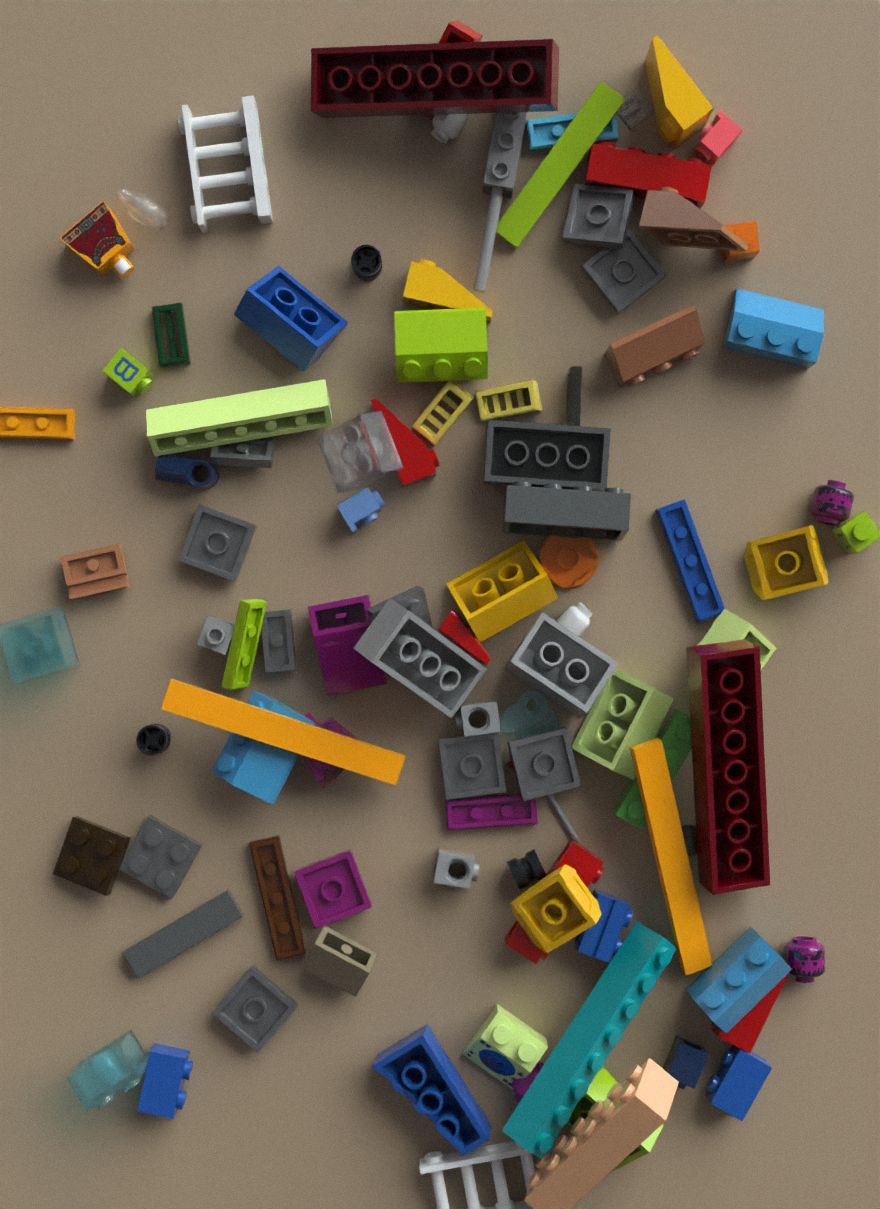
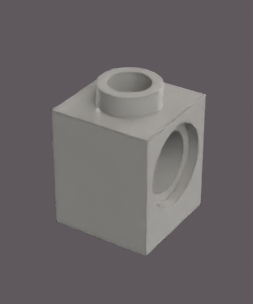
[197,616,235,655]
[455,700,501,737]
[434,849,480,889]

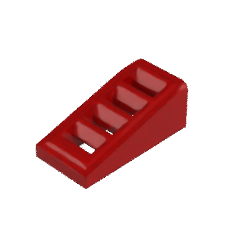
[439,610,491,665]

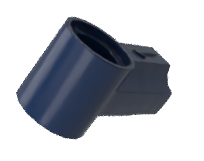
[155,455,219,489]

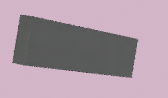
[123,889,244,978]

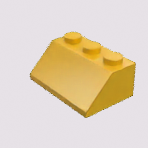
[446,540,558,643]

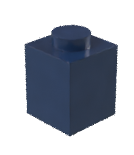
[662,1036,709,1089]

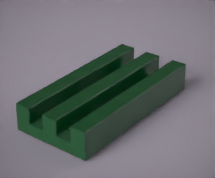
[152,303,191,368]

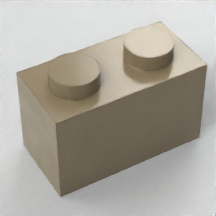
[302,925,378,997]

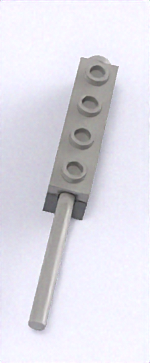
[473,112,527,293]

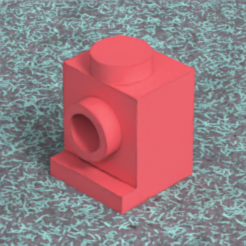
[694,110,743,166]

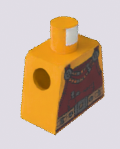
[60,201,135,279]

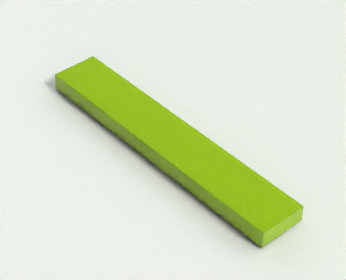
[496,80,625,249]

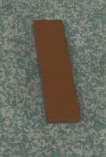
[249,835,307,961]

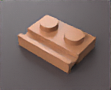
[60,544,131,600]

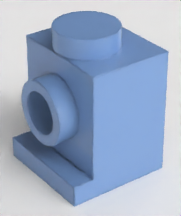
[337,487,386,533]

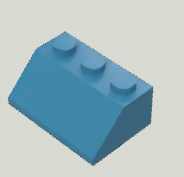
[721,288,824,368]
[212,690,316,804]
[686,926,792,1033]

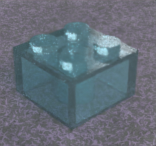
[0,607,80,684]
[67,1030,148,1110]

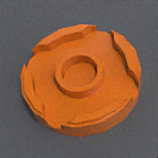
[539,532,599,588]

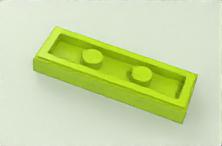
[221,598,267,690]

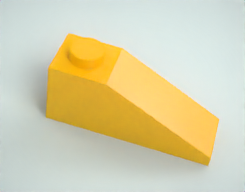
[403,259,493,323]

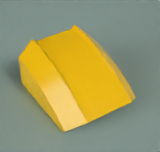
[744,525,828,600]
[510,864,601,953]

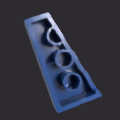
[372,1024,492,1155]

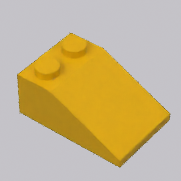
[645,35,714,149]

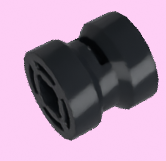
[351,245,382,281]
[136,723,172,755]
[507,849,547,889]

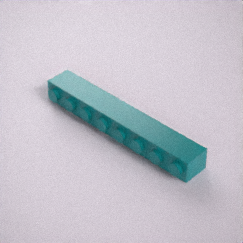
[502,921,677,1159]

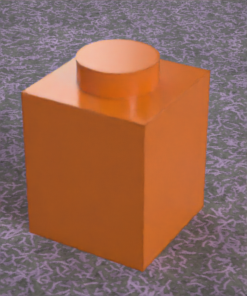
[722,221,760,263]

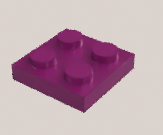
[294,849,372,929]

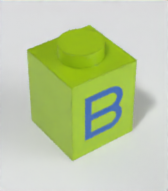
[102,348,154,398]
[832,511,880,555]

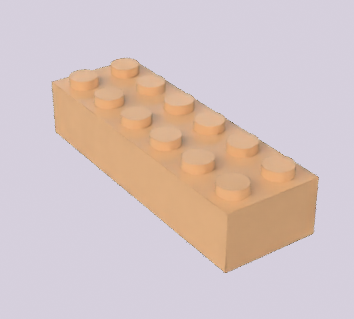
[524,1058,679,1209]

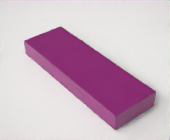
[445,794,538,831]

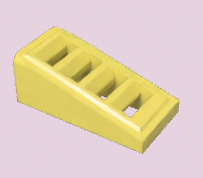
[411,380,474,446]
[475,380,542,422]

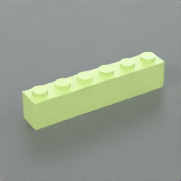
[146,379,333,457]

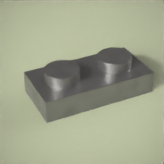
[210,437,275,468]
[261,610,296,672]

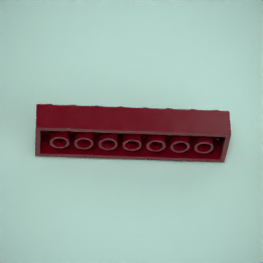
[311,39,559,118]
[686,639,770,895]

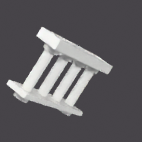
[178,95,273,232]
[419,1141,535,1209]

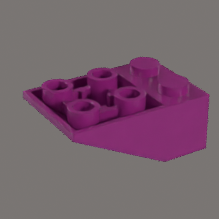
[308,595,387,696]

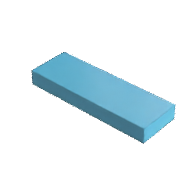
[526,113,619,152]

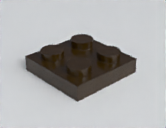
[53,816,131,896]

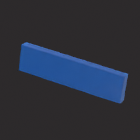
[655,499,725,623]

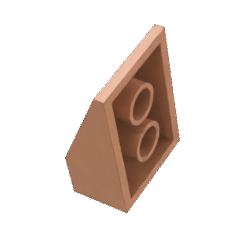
[639,187,748,251]

